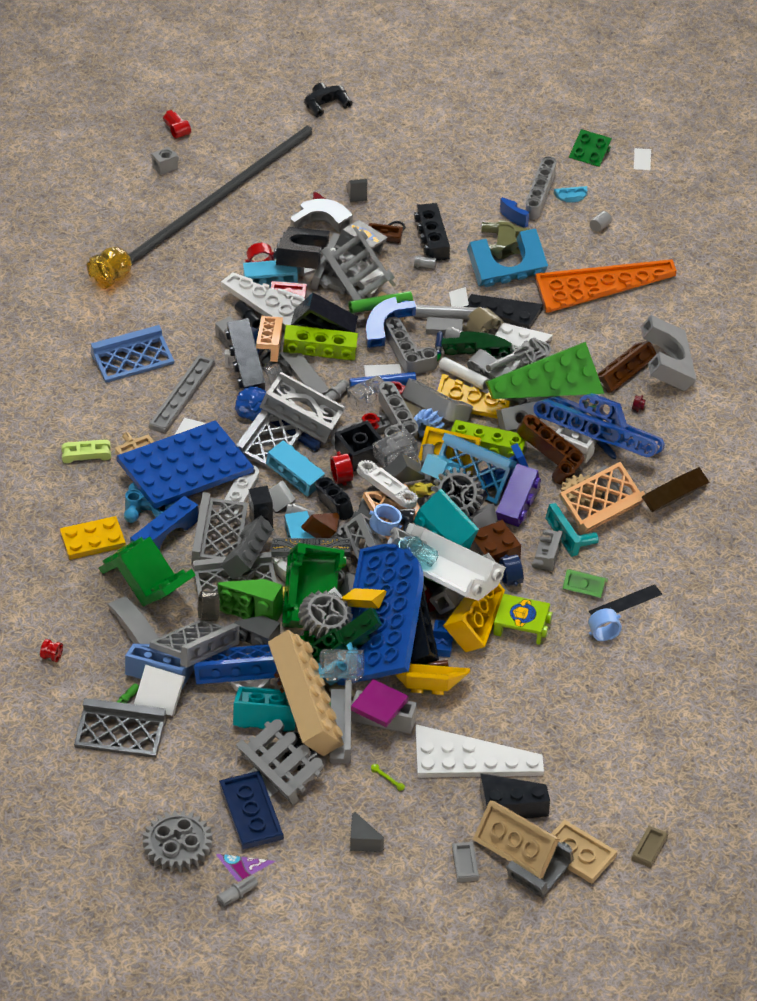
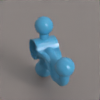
[124,482,178,523]

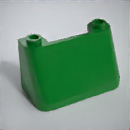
[282,543,346,628]

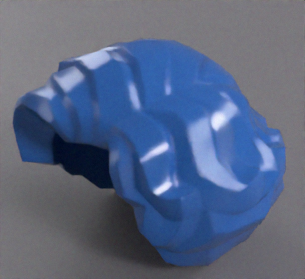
[235,386,266,421]

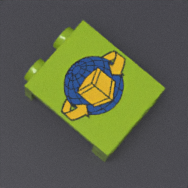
[493,594,553,645]

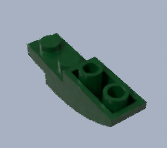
[441,331,514,358]
[311,607,382,665]

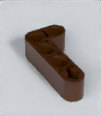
[517,414,584,485]

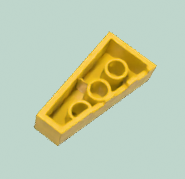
[443,583,505,652]

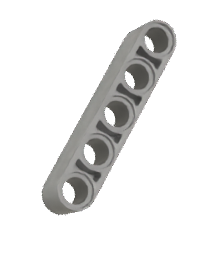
[526,156,556,220]
[467,349,549,410]

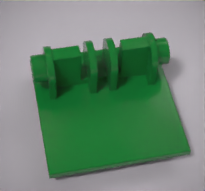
[569,129,612,167]

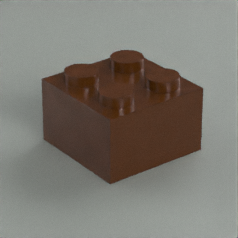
[469,520,521,564]

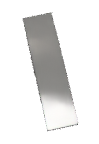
[108,596,159,644]

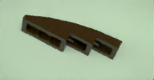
[642,467,710,513]

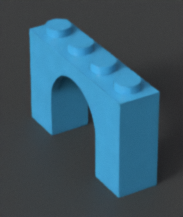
[467,228,548,287]

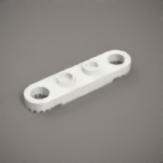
[357,460,418,508]
[219,465,259,520]

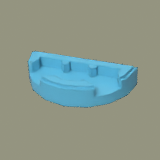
[554,186,587,202]

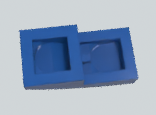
[500,197,529,228]
[433,620,453,657]

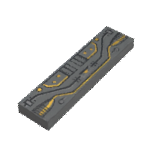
[271,538,351,557]

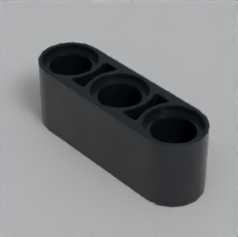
[315,477,354,520]

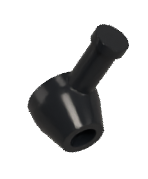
[399,508,415,532]

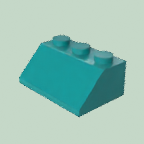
[413,489,479,549]
[233,686,296,732]

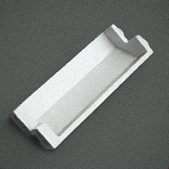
[387,523,506,601]

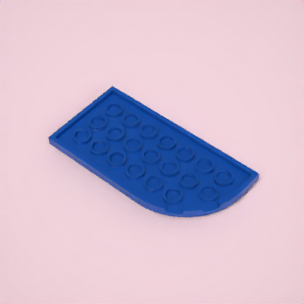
[336,544,424,685]

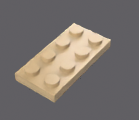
[473,801,560,878]

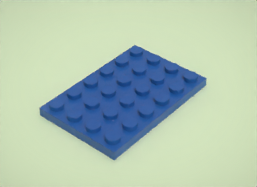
[117,420,254,509]

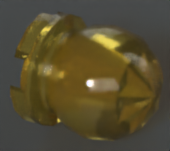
[86,247,132,289]

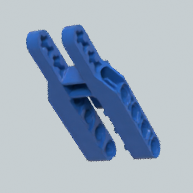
[533,393,665,457]

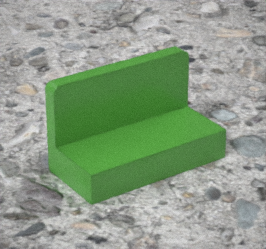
[563,569,608,598]

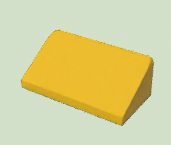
[342,588,387,609]

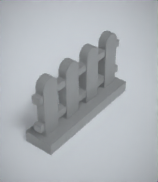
[310,233,349,295]
[236,719,324,805]

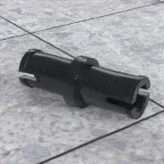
[235,301,261,329]

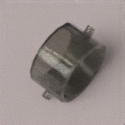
[198,591,220,621]

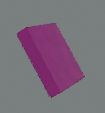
[351,679,408,728]

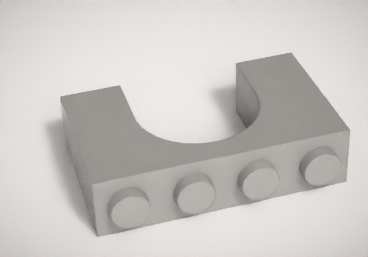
[640,315,696,391]

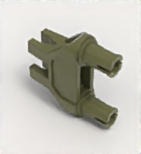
[481,220,530,259]

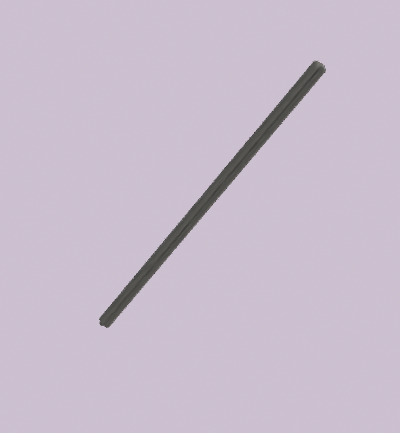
[126,125,313,264]

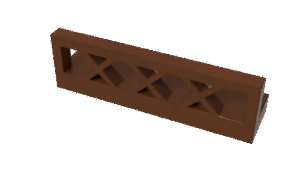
[597,341,657,393]

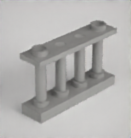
[321,226,396,300]

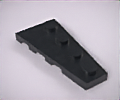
[464,294,543,329]

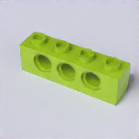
[283,325,358,360]

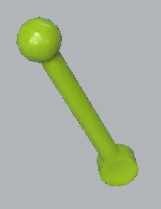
[371,764,405,791]

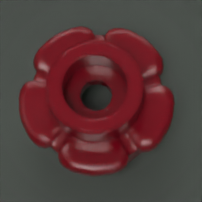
[632,395,646,412]

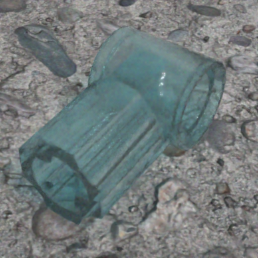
[397,536,439,566]

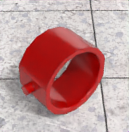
[245,242,274,263]
[330,451,353,486]

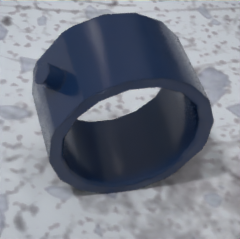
[499,555,524,586]

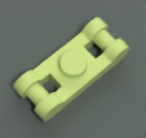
[61,440,111,463]

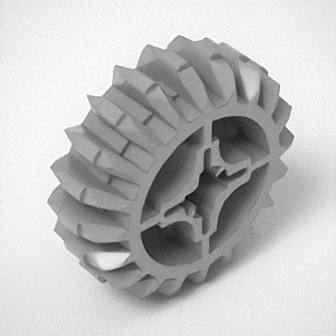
[431,467,483,517]
[298,590,353,640]

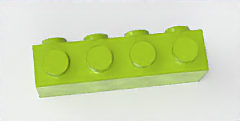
[451,420,527,458]

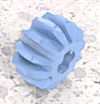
[414,408,445,438]

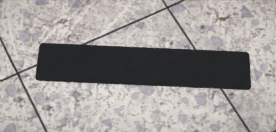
[588,585,662,615]

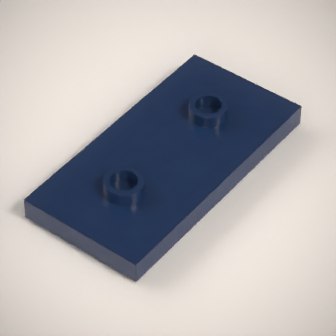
[219,770,284,850]

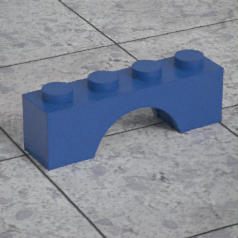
[130,496,199,551]

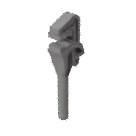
[486,337,548,372]

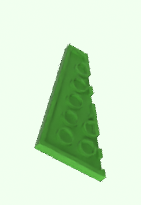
[486,342,604,399]

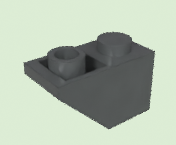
[234,616,280,646]

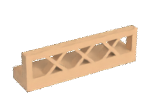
[256,316,283,362]

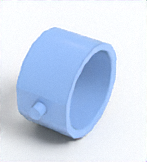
[369,504,402,536]
[588,608,622,641]

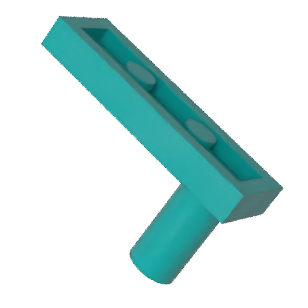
[545,503,599,557]

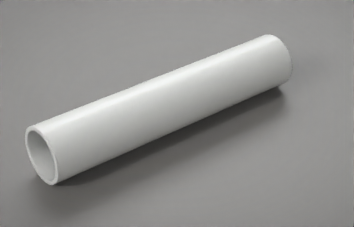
[439,357,491,391]

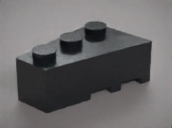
[291,292,358,333]
[480,773,550,819]

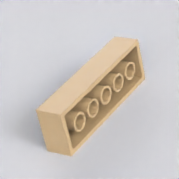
[268,630,344,756]

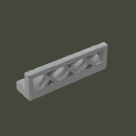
[343,513,382,559]
[330,680,352,763]

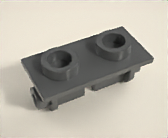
[259,349,293,378]

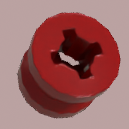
[40,639,63,662]

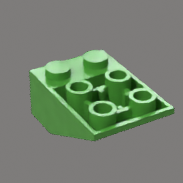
[218,579,283,621]

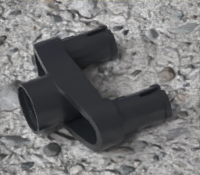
[304,82,353,117]

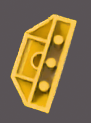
[395,663,471,695]

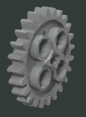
[143,810,213,872]

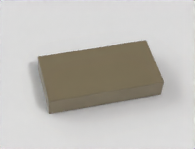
[631,826,668,868]

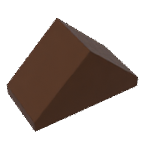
[301,513,339,538]

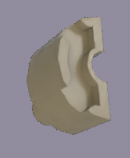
[463,307,504,333]

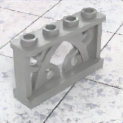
[260,372,345,443]

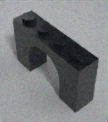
[273,227,330,269]

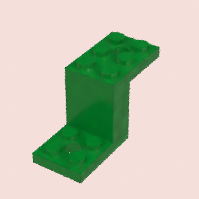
[98,537,196,607]

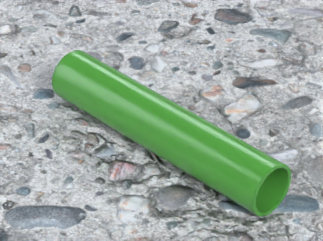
[348,291,413,313]

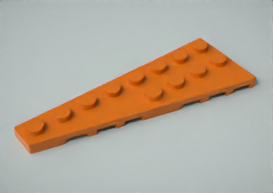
[535,259,677,313]

